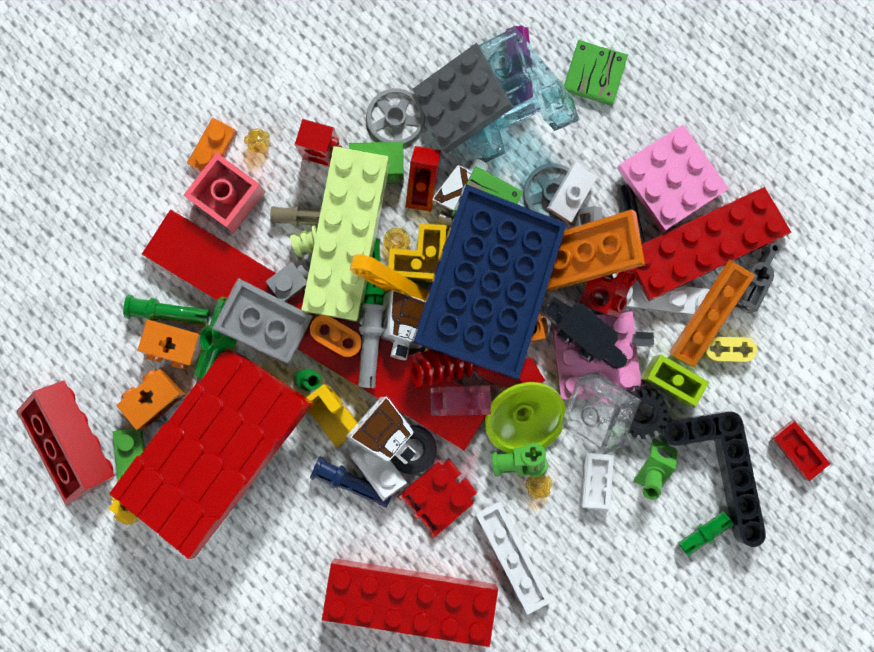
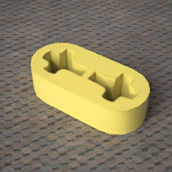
[704,337,757,362]

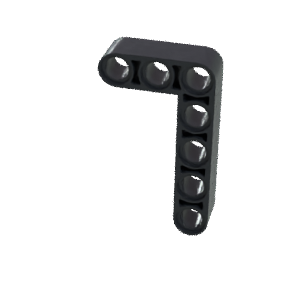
[658,411,766,547]

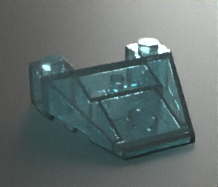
[466,27,579,163]

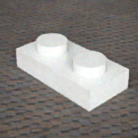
[351,448,407,501]

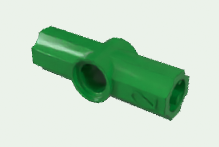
[194,297,237,379]

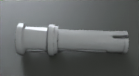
[358,303,386,388]

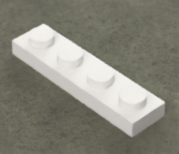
[608,278,710,315]
[475,501,552,615]

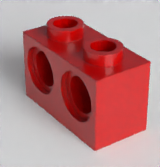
[294,119,342,167]
[579,268,637,318]

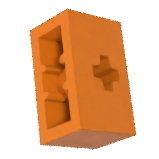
[137,319,202,370]
[116,369,186,430]

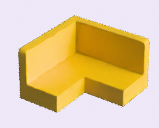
[306,384,358,447]

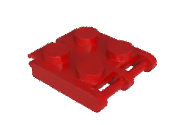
[397,459,478,539]

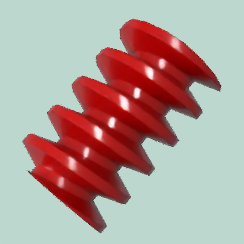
[411,350,473,388]

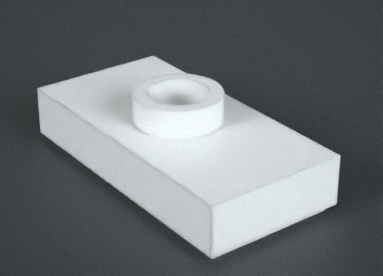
[547,163,597,223]
[581,452,614,511]

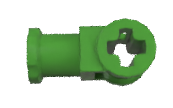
[492,443,548,477]

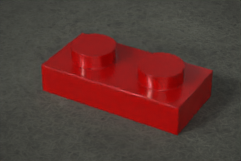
[771,421,831,481]

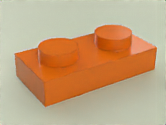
[187,117,237,172]

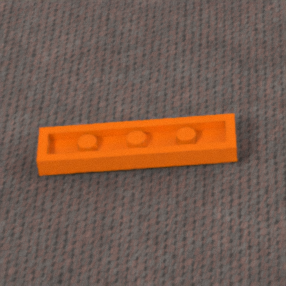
[669,260,755,367]

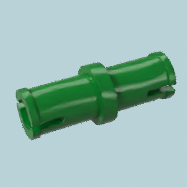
[294,369,322,391]
[678,511,734,557]

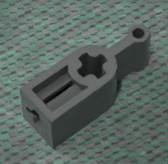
[735,242,781,314]

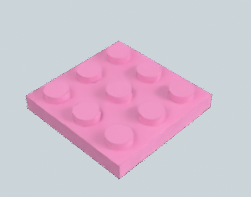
[617,124,729,233]
[552,311,642,400]

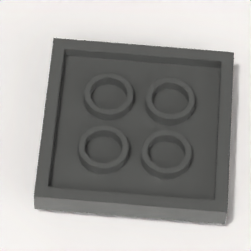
[412,42,514,154]

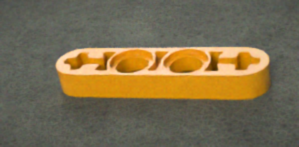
[350,254,428,301]

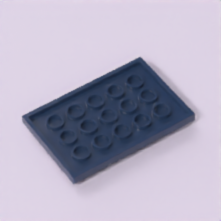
[411,184,567,380]

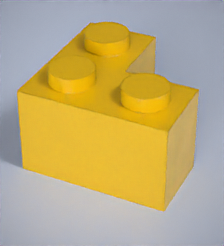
[388,223,446,283]

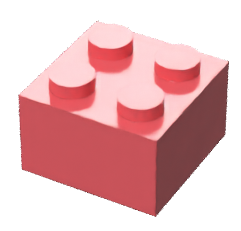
[183,152,266,234]

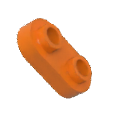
[310,315,362,357]

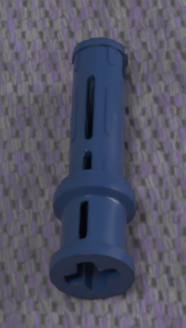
[310,456,392,508]

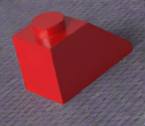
[405,146,441,212]

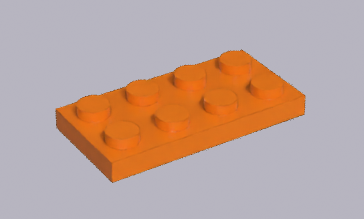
[546,209,645,292]

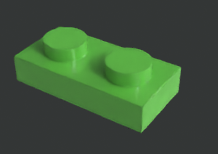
[112,428,145,481]

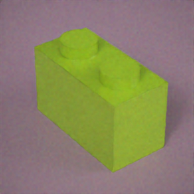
[641,354,709,407]

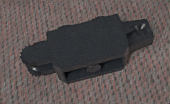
[542,297,628,369]

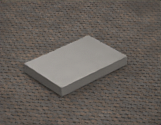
[212,278,313,365]

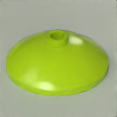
[485,382,567,453]

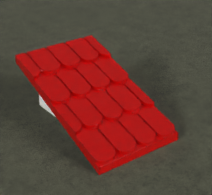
[109,348,314,559]

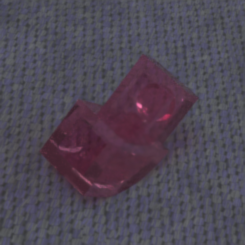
[430,386,492,416]

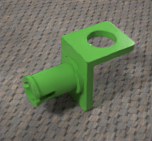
[634,439,678,500]

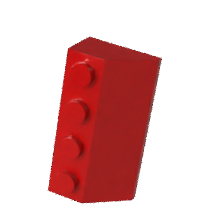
[17,380,115,506]

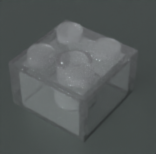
[561,372,641,455]

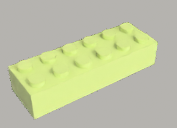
[302,146,390,322]

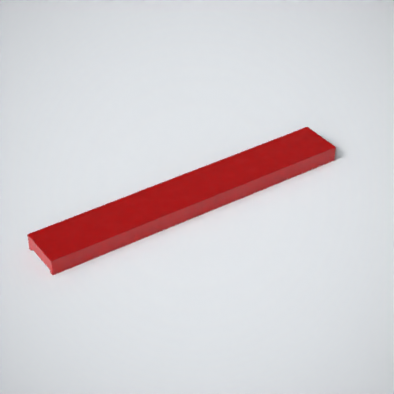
[142,209,491,451]

